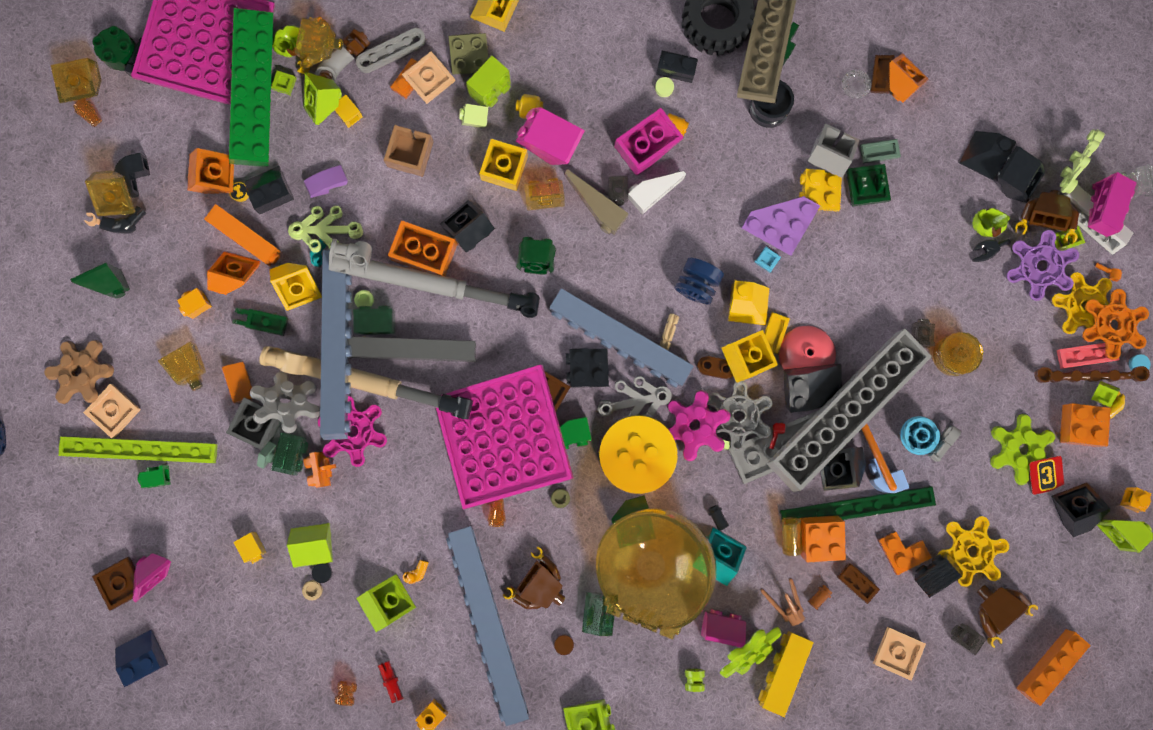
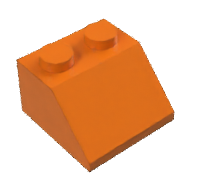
[187,148,234,194]

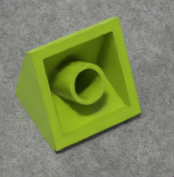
[287,523,333,568]

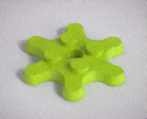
[990,414,1055,485]
[720,627,782,678]

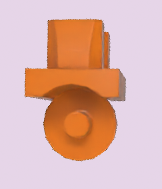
[303,452,336,488]

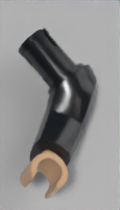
[84,205,147,234]

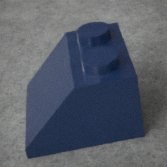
[115,629,169,687]

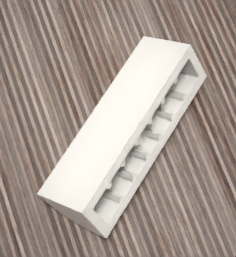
[1064,185,1133,255]

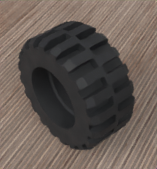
[681,0,755,56]

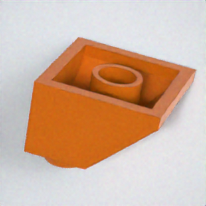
[889,53,929,103]
[207,251,260,295]

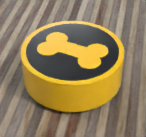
[229,182,249,202]

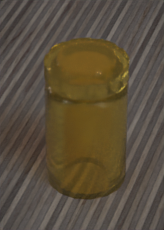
[781,517,802,556]

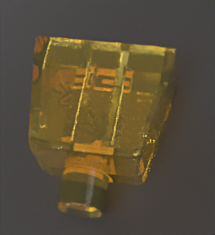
[158,342,206,391]

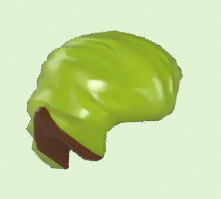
[272,25,306,57]
[972,208,1010,238]

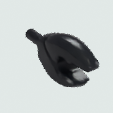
[972,239,1011,262]

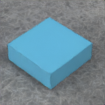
[755,247,781,273]

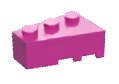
[1088,172,1137,237]

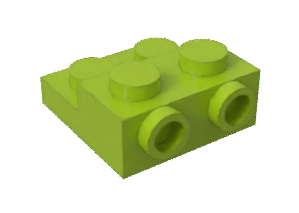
[563,699,615,730]

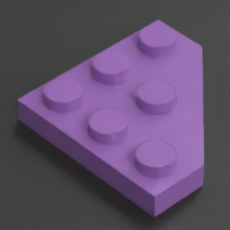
[742,196,820,256]

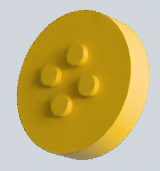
[599,415,677,494]

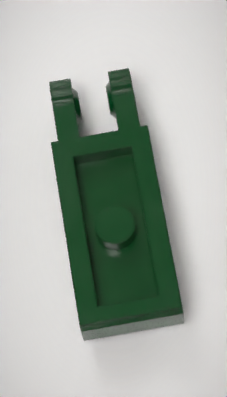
[232,308,288,336]

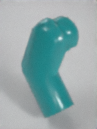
[309,239,327,267]

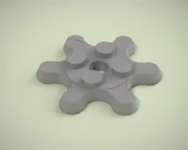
[250,372,320,433]
[708,381,772,451]

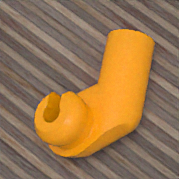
[402,560,429,584]

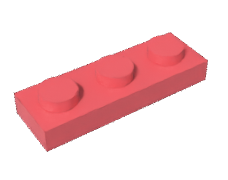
[1057,343,1120,369]

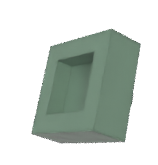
[257,441,276,469]

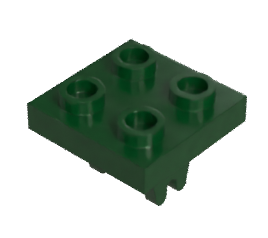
[846,164,891,207]

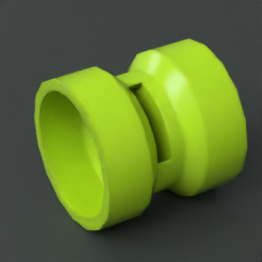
[685,669,705,692]

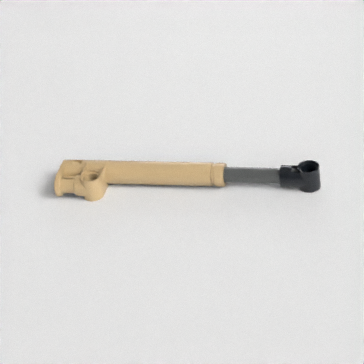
[260,346,474,420]

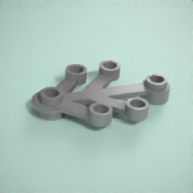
[598,376,671,418]

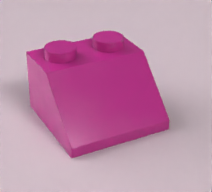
[701,609,746,648]

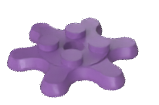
[1007,230,1079,301]

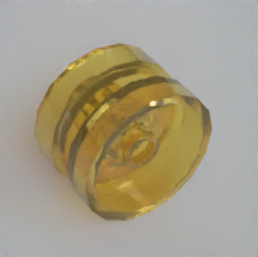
[933,332,983,377]

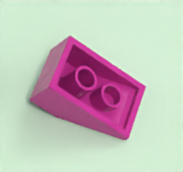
[614,108,684,176]

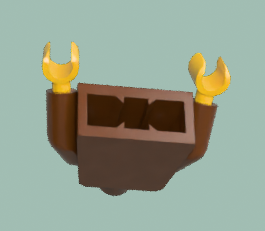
[1015,190,1079,244]
[503,547,565,609]
[977,585,1038,648]

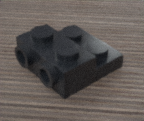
[566,348,609,388]

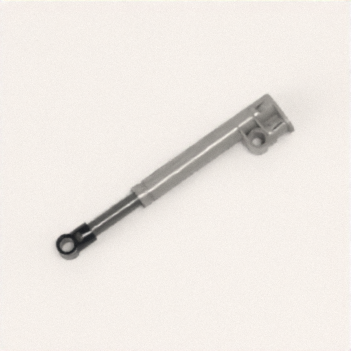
[329,238,540,318]

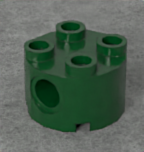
[92,26,137,71]
[516,237,556,275]

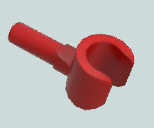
[769,423,785,449]

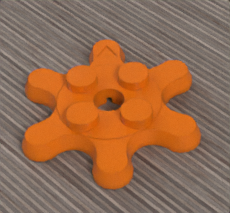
[1082,289,1149,360]

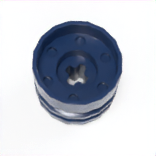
[674,258,724,305]

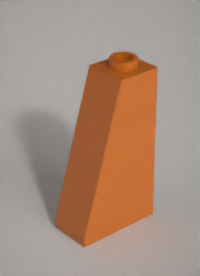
[204,204,281,267]

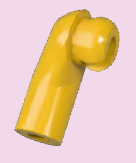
[1109,391,1125,419]

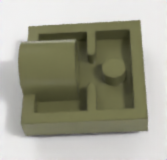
[448,33,489,75]

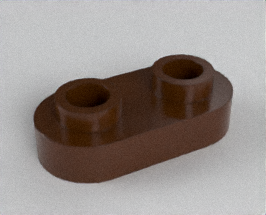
[697,356,733,379]

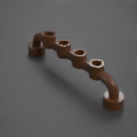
[1034,366,1150,383]

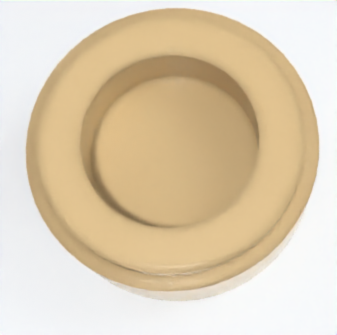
[302,580,323,601]

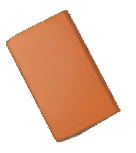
[222,362,253,404]

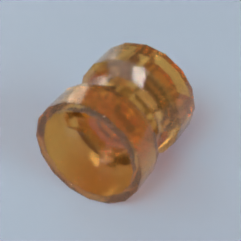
[334,681,358,706]

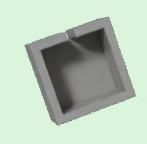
[808,123,860,178]

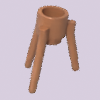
[761,578,805,626]

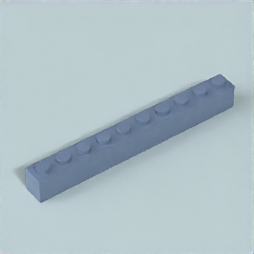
[320,250,352,440]
[446,526,530,726]

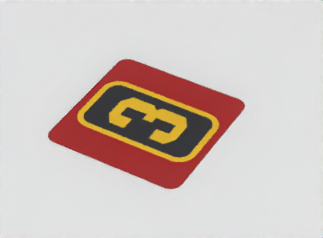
[1029,456,1064,495]

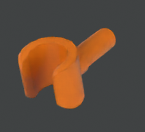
[1095,263,1122,282]

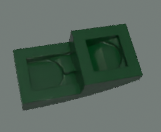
[783,22,799,66]

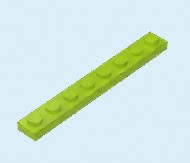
[58,437,218,463]

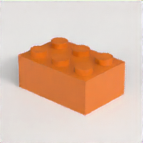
[388,220,458,276]

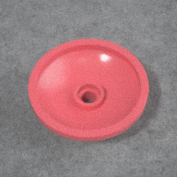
[778,326,836,369]

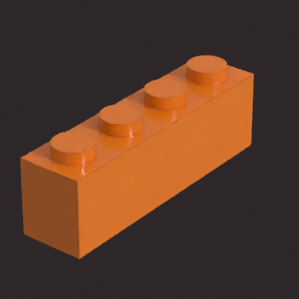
[1016,629,1091,706]

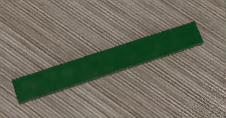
[780,486,936,530]

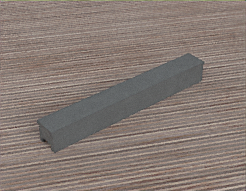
[320,337,477,362]

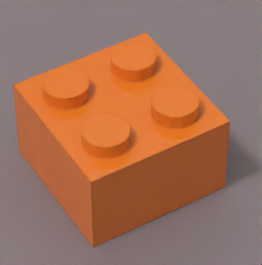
[1060,403,1111,447]
[800,516,846,562]

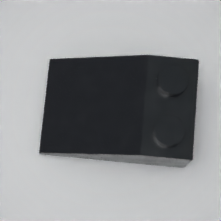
[783,364,842,413]

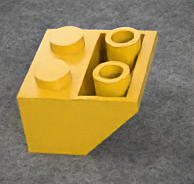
[470,0,519,32]

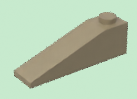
[565,169,629,235]

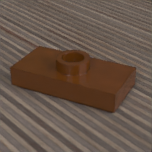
[870,55,895,94]
[837,563,880,604]

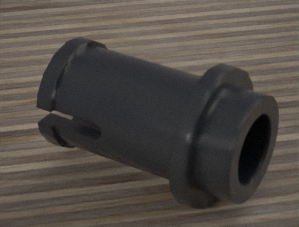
[708,504,729,531]

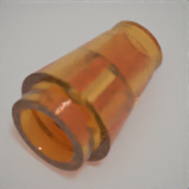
[73,98,102,127]
[487,499,506,527]

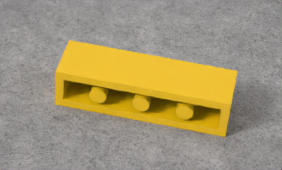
[758,631,814,718]

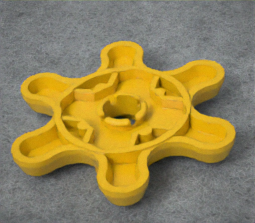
[1051,272,1112,340]
[938,516,1009,587]

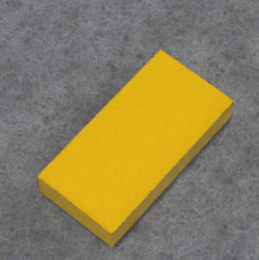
[764,312,790,354]

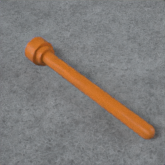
[861,424,897,491]

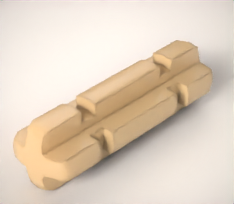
[659,314,679,350]

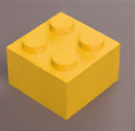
[479,139,528,191]
[721,330,778,383]

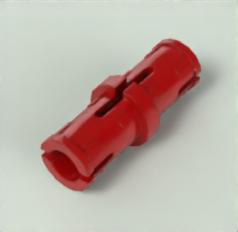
[378,661,403,703]

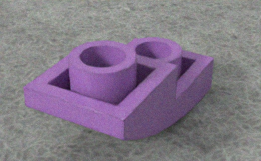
[304,165,348,198]

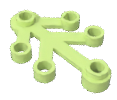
[1060,129,1105,194]
[288,206,363,253]

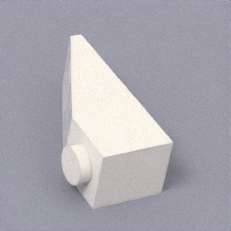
[628,171,686,214]

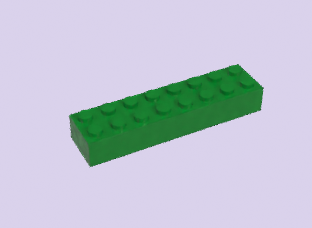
[229,8,273,167]

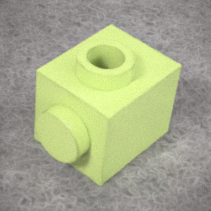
[459,104,488,128]

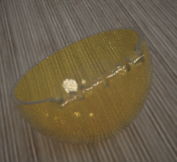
[596,508,717,640]

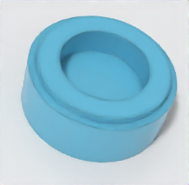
[1129,354,1151,370]

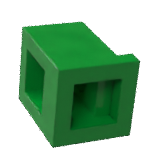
[137,465,171,488]

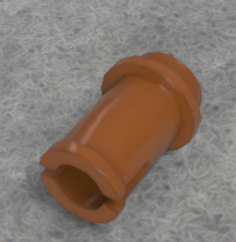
[808,585,832,610]

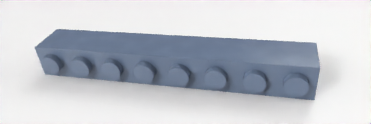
[549,288,694,388]

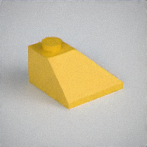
[269,263,322,311]
[728,280,769,325]

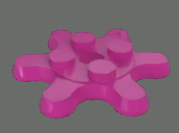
[668,390,730,461]
[318,396,387,467]

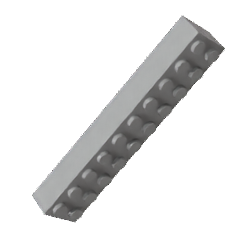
[766,329,932,492]

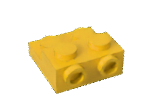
[799,169,842,212]

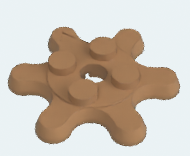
[44,340,114,404]

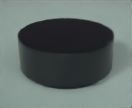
[312,563,333,583]

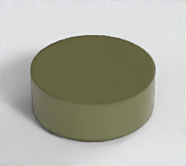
[551,489,570,508]

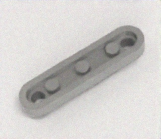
[356,28,426,73]

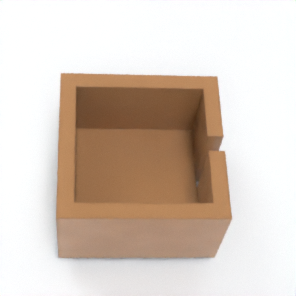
[383,125,434,177]

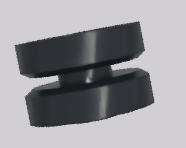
[749,80,794,128]

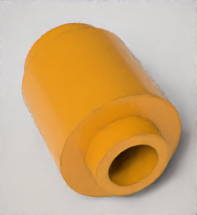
[668,113,689,137]

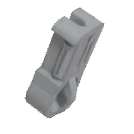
[927,425,961,462]

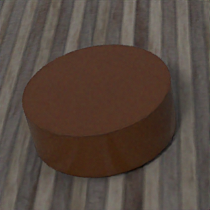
[554,634,574,655]

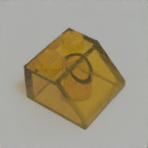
[50,58,101,104]
[85,170,136,216]
[524,178,565,211]

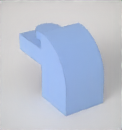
[868,457,909,493]

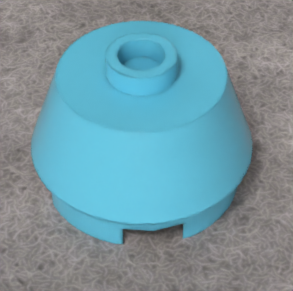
[900,416,940,455]

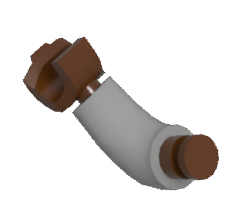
[316,29,370,82]

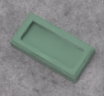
[860,139,901,164]

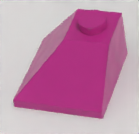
[133,553,171,603]

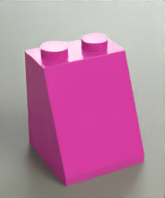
[516,107,585,165]

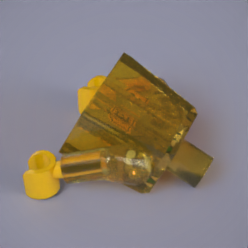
[294,16,343,75]

